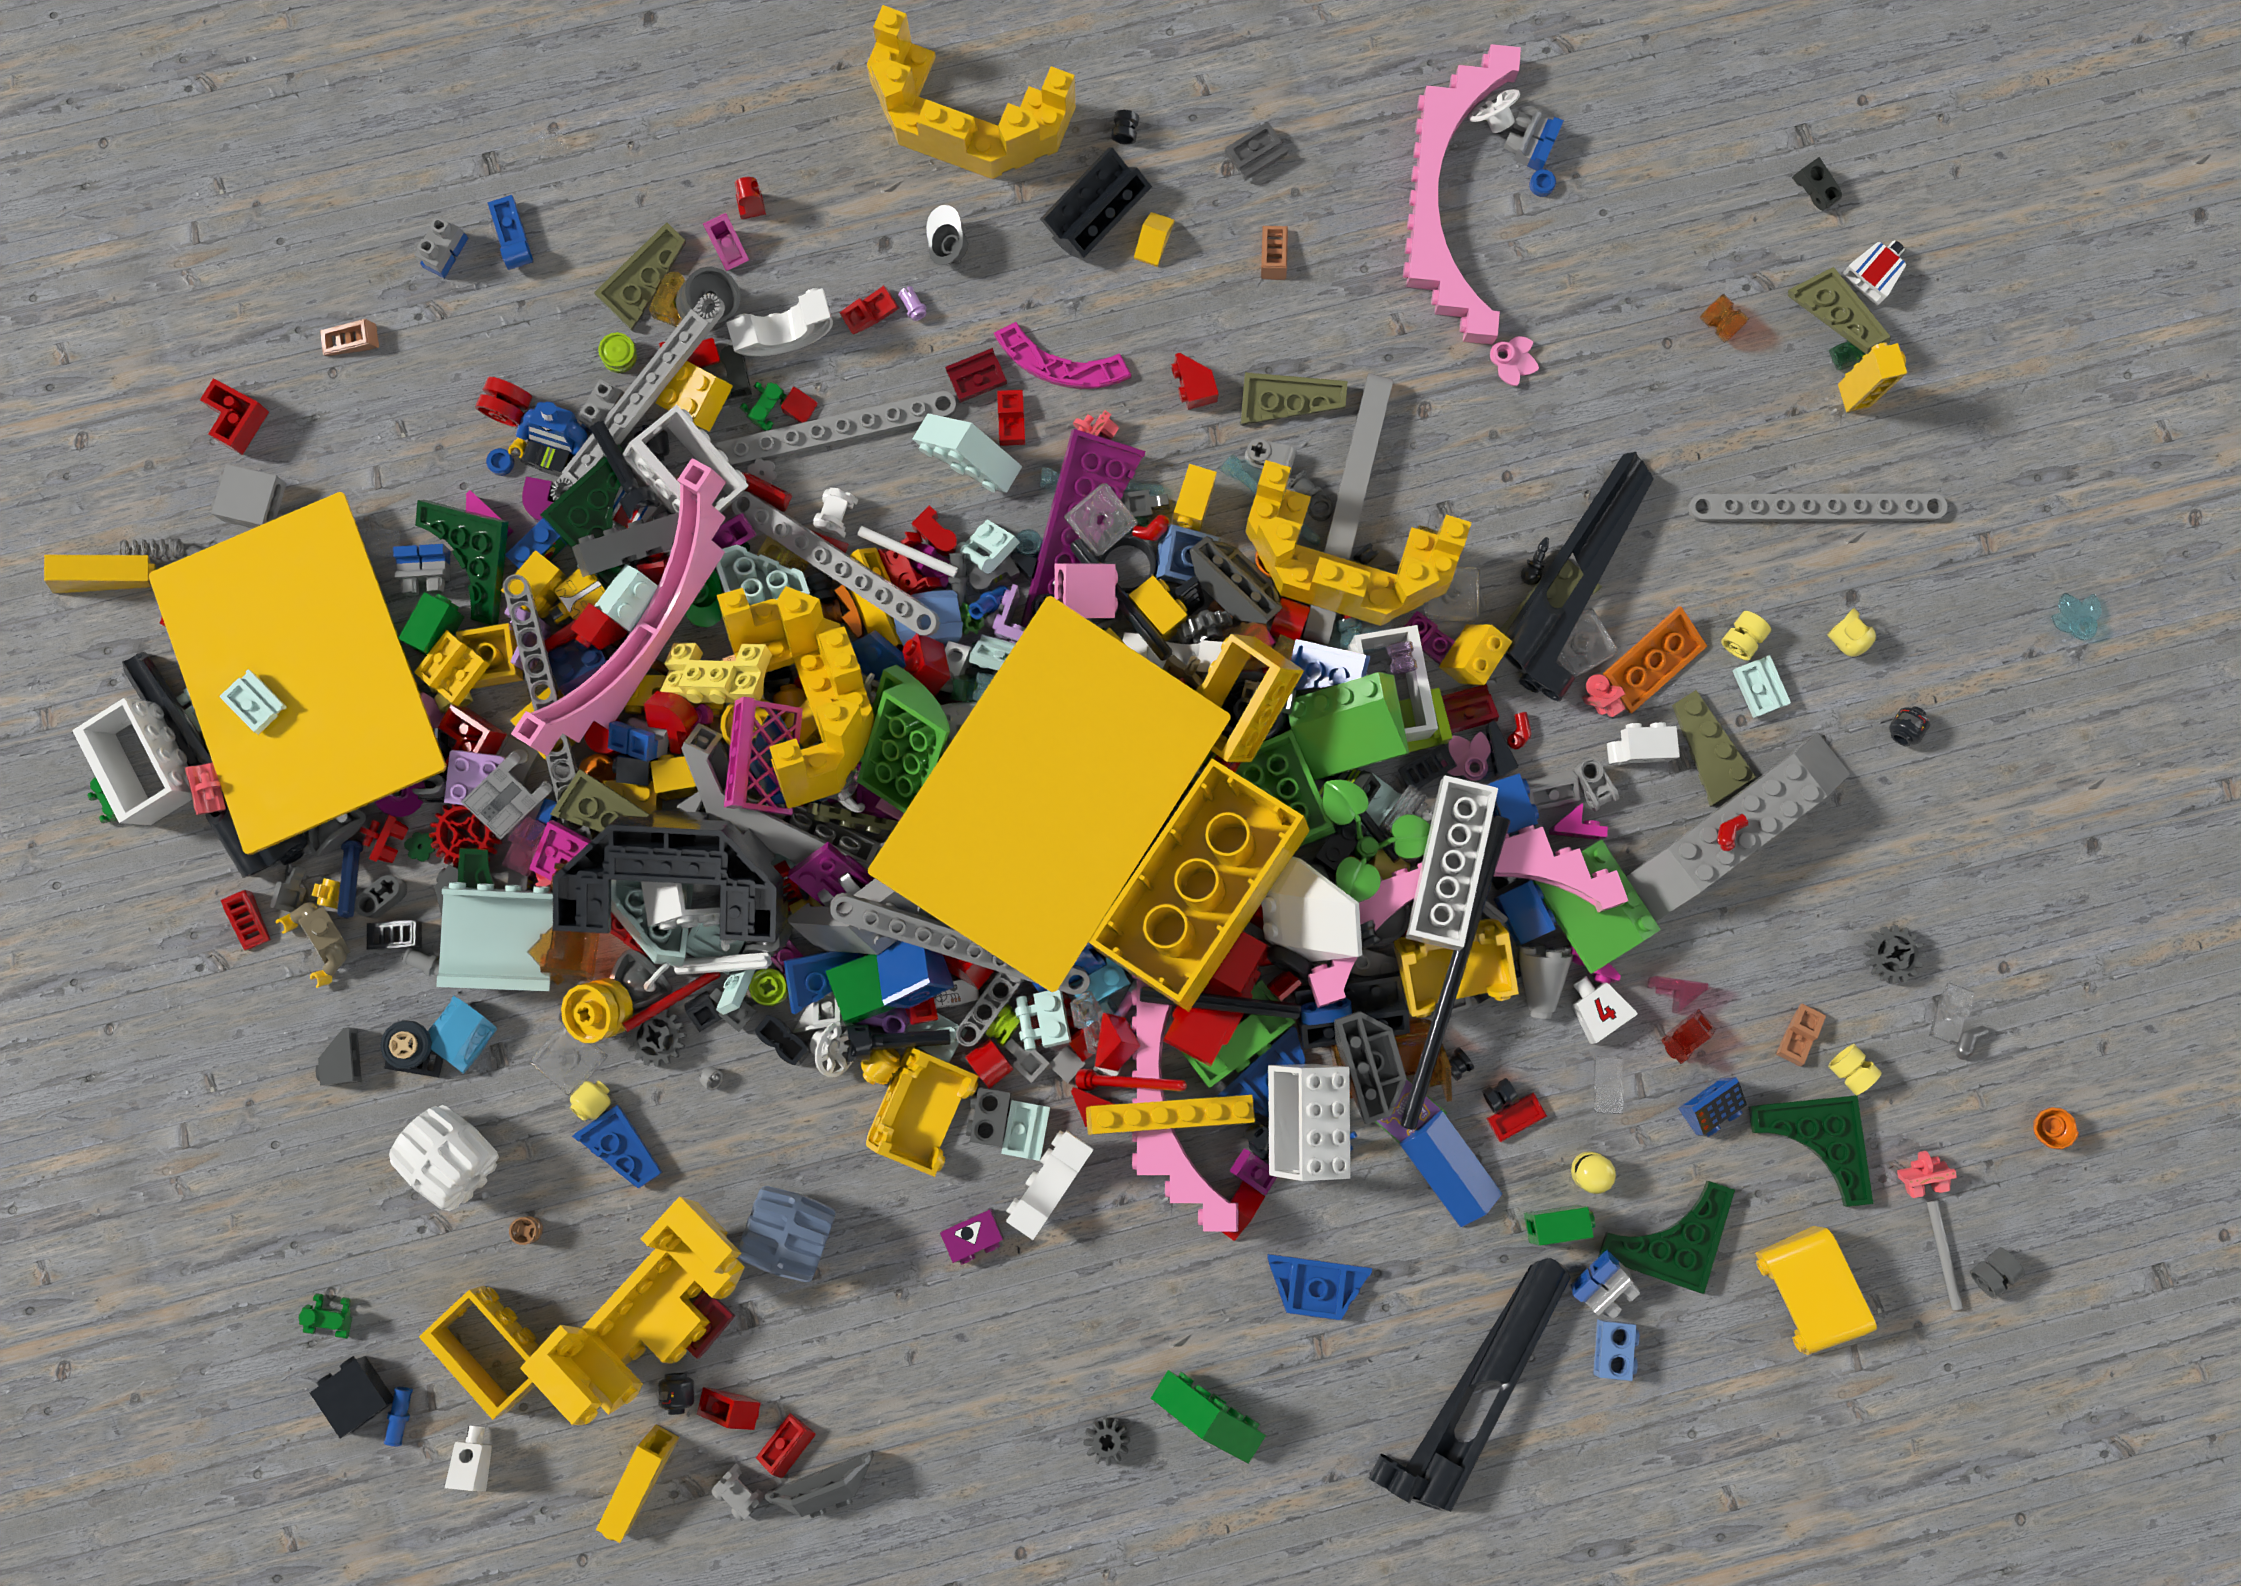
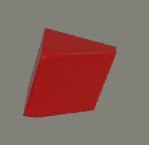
[781,386,818,423]

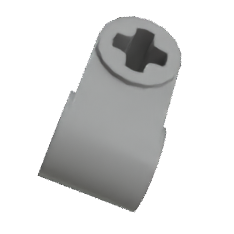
[1245,438,1297,476]
[1574,759,1619,812]

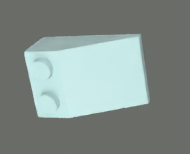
[595,564,658,633]

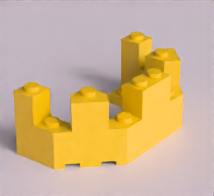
[867,5,1076,179]
[1246,460,1472,626]
[717,586,875,809]
[520,1196,745,1425]

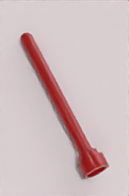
[1075,1069,1187,1091]

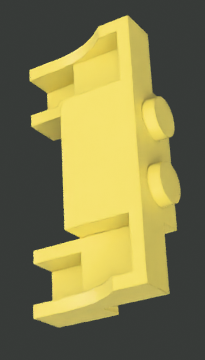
[660,643,772,704]

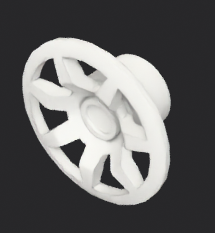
[1468,89,1520,133]
[810,1020,853,1077]

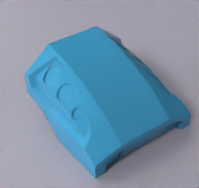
[428,996,497,1074]

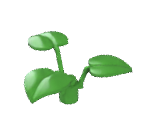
[1323,780,1431,903]

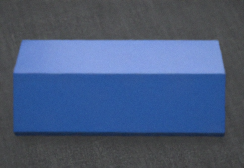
[1399,1110,1502,1227]

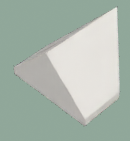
[793,991,845,1033]

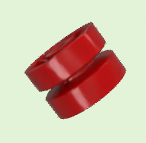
[475,377,533,428]

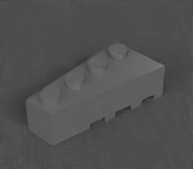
[572,511,679,577]

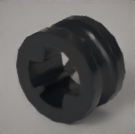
[1353,543,1379,565]

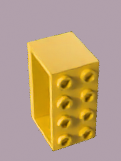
[1196,634,1304,762]
[419,1285,539,1420]

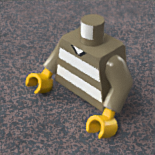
[276,902,351,988]

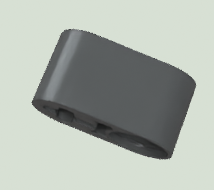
[355,875,407,919]

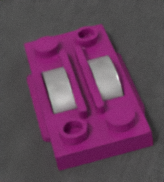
[788,842,875,906]

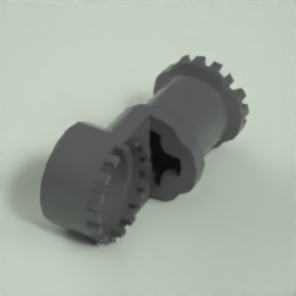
[1287,470,1333,521]

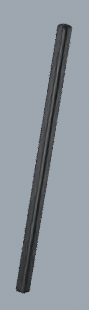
[1401,816,1510,1130]

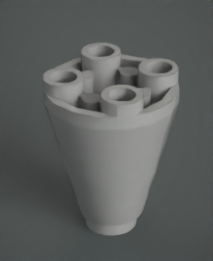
[1518,943,1573,1019]

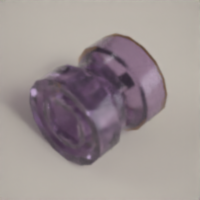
[1386,641,1418,674]

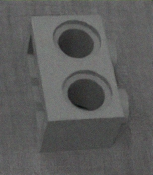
[966,1088,1012,1147]

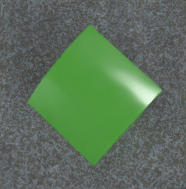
[857,665,950,813]

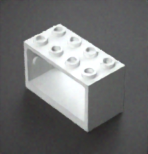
[622,405,749,514]
[1346,625,1438,742]
[72,698,192,825]
[641,881,720,930]
[1268,1064,1350,1181]

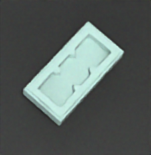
[716,969,756,1015]

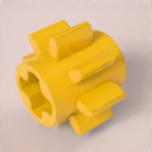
[311,878,340,909]

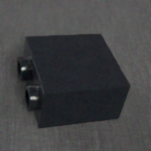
[310,1356,393,1439]

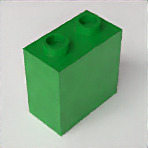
[398,592,465,656]
[825,954,897,1027]
[1524,1205,1596,1246]

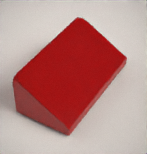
[741,472,792,512]
[756,1413,816,1478]

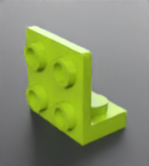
[1399,688,1453,753]

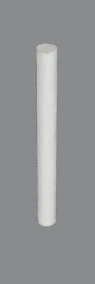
[858,526,958,578]

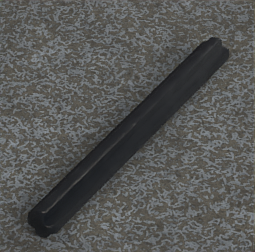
[1070,538,1172,661]
[1140,987,1301,1019]

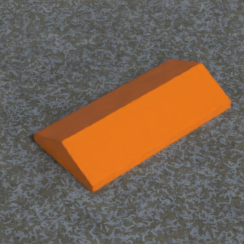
[1603,606,1707,713]

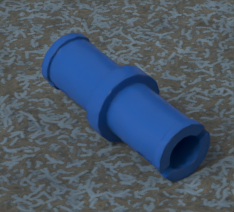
[969,585,1009,619]
[384,1387,413,1447]

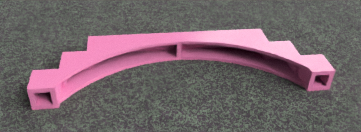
[1403,44,1521,345]
[511,458,726,756]
[1308,825,1629,1008]
[1132,975,1238,1232]

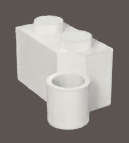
[1607,722,1680,765]

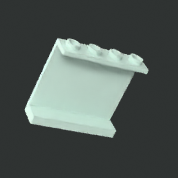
[436,882,553,991]

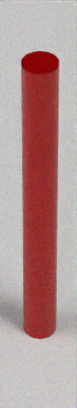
[622,972,721,1032]

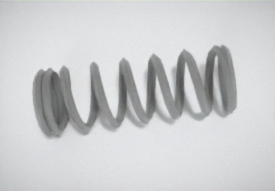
[119,538,184,559]

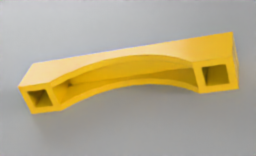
[1086,1095,1255,1135]

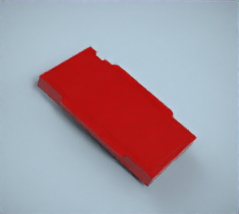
[1163,970,1261,1067]

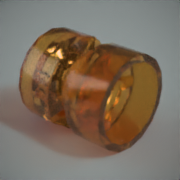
[1700,294,1750,343]

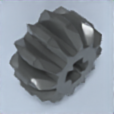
[1083,1416,1130,1466]

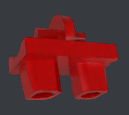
[359,815,409,863]

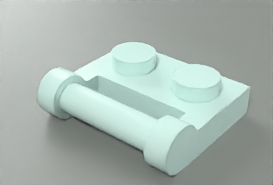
[956,519,1020,573]

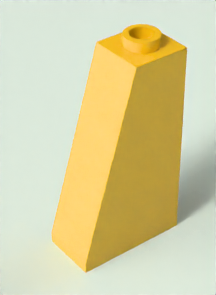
[44,555,156,593]
[596,1424,680,1543]

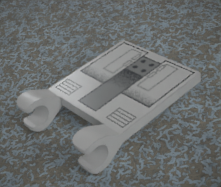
[461,751,552,839]

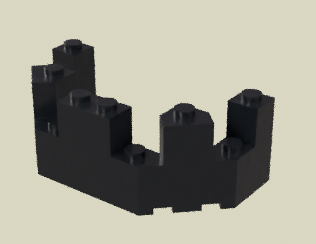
[553,810,789,942]

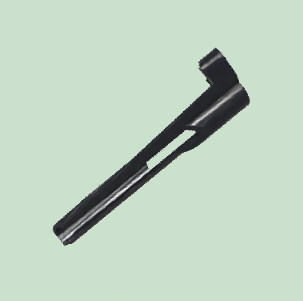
[1504,452,1654,702]
[122,652,308,878]
[1368,1258,1571,1512]

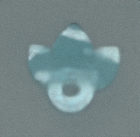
[2051,593,2102,640]

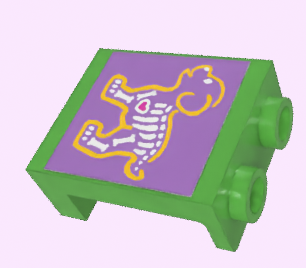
[1374,1077,1447,1143]

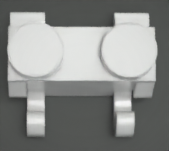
[814,487,858,538]

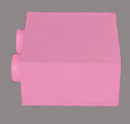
[1054,563,1118,618]

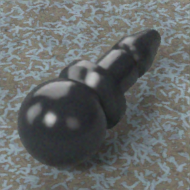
[1521,537,1549,585]

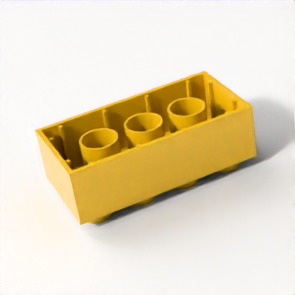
[1088,759,1310,1012]

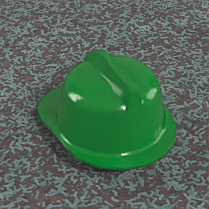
[685,570,722,628]

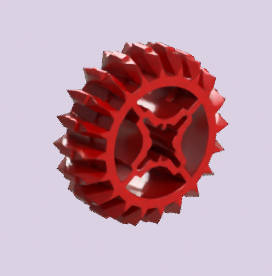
[429,804,502,868]

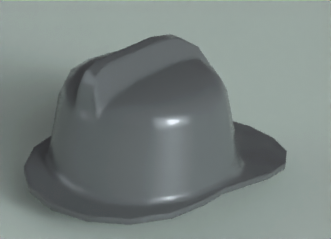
[927,205,968,266]

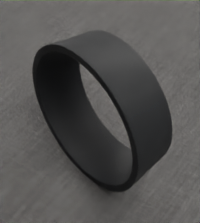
[1099,535,1156,593]

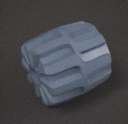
[738,1186,836,1282]

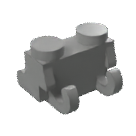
[712,1463,766,1521]

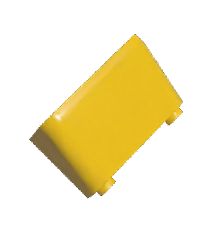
[1394,919,1519,1018]
[866,1047,979,1177]
[1755,1226,1877,1355]

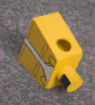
[548,569,605,624]

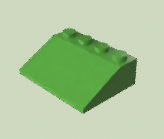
[1288,672,1409,780]
[1235,730,1336,846]
[1533,839,1661,974]

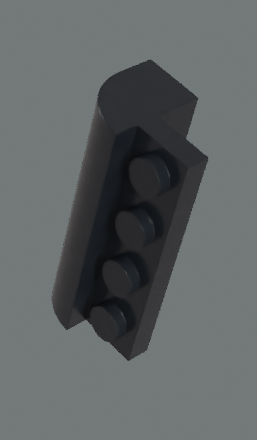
[1040,147,1152,258]
[1294,971,1410,1050]

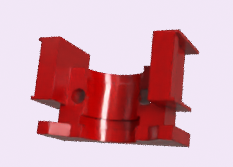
[877,532,942,595]

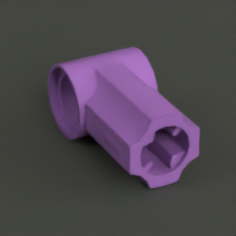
[857,1007,910,1033]

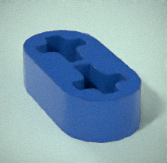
[1301,998,1352,1025]

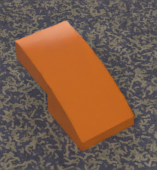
[835,585,864,639]

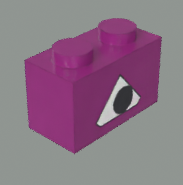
[940,1209,1004,1265]

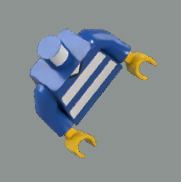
[508,402,588,458]

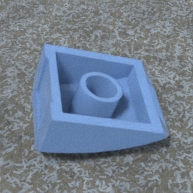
[1154,524,1221,584]
[894,590,963,646]

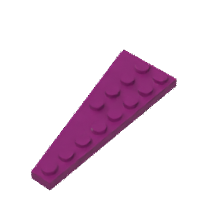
[1020,429,1146,628]

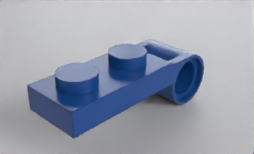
[487,195,533,270]

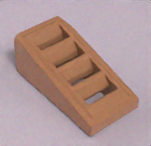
[1261,226,1288,280]
[320,319,379,356]

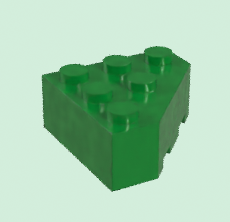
[1151,1370,1266,1464]

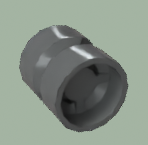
[1970,1247,2025,1299]

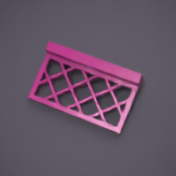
[724,697,803,815]

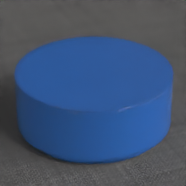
[1529,169,1556,197]
[486,448,514,476]

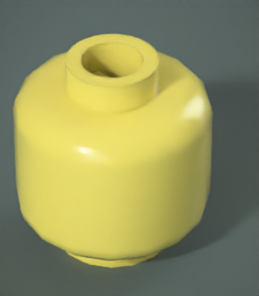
[569,1081,611,1121]

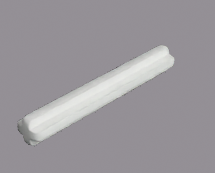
[673,953,772,975]

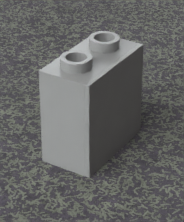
[211,464,287,528]

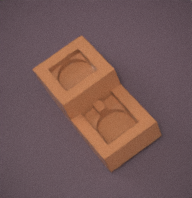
[1776,1004,1826,1066]

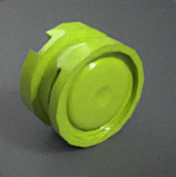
[598,332,637,373]
[749,968,788,1006]
[985,1004,1020,1046]

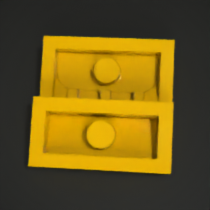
[414,630,490,706]

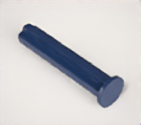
[337,841,364,919]

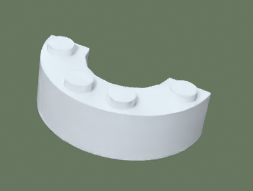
[726,288,833,356]
[1123,632,1223,680]
[1006,1130,1094,1240]

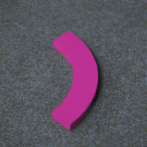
[994,322,1132,389]

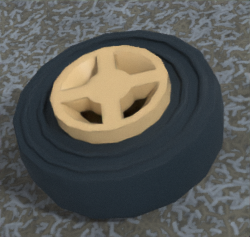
[380,1020,432,1069]

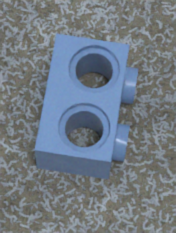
[1593,1319,1639,1381]

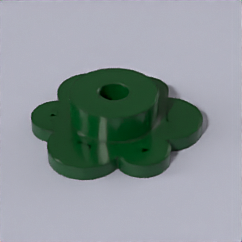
[404,832,435,862]

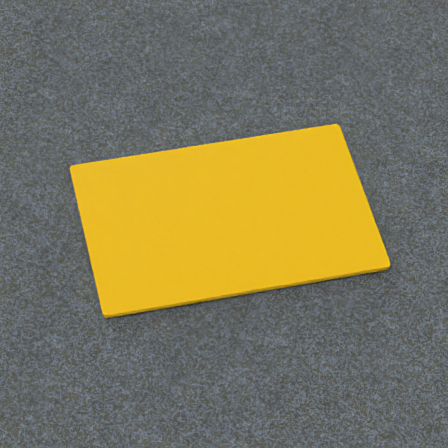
[149,492,447,855]
[868,596,1230,992]

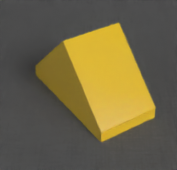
[1134,212,1175,267]

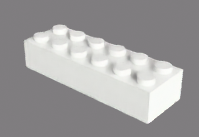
[1406,775,1498,951]

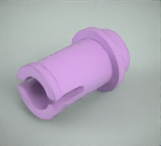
[898,286,926,321]

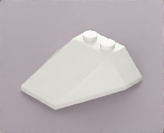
[1261,856,1362,962]

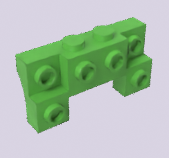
[1180,980,1295,1088]

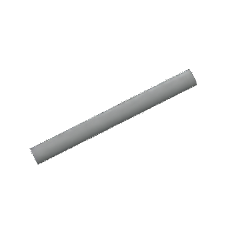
[1927,1200,1963,1310]

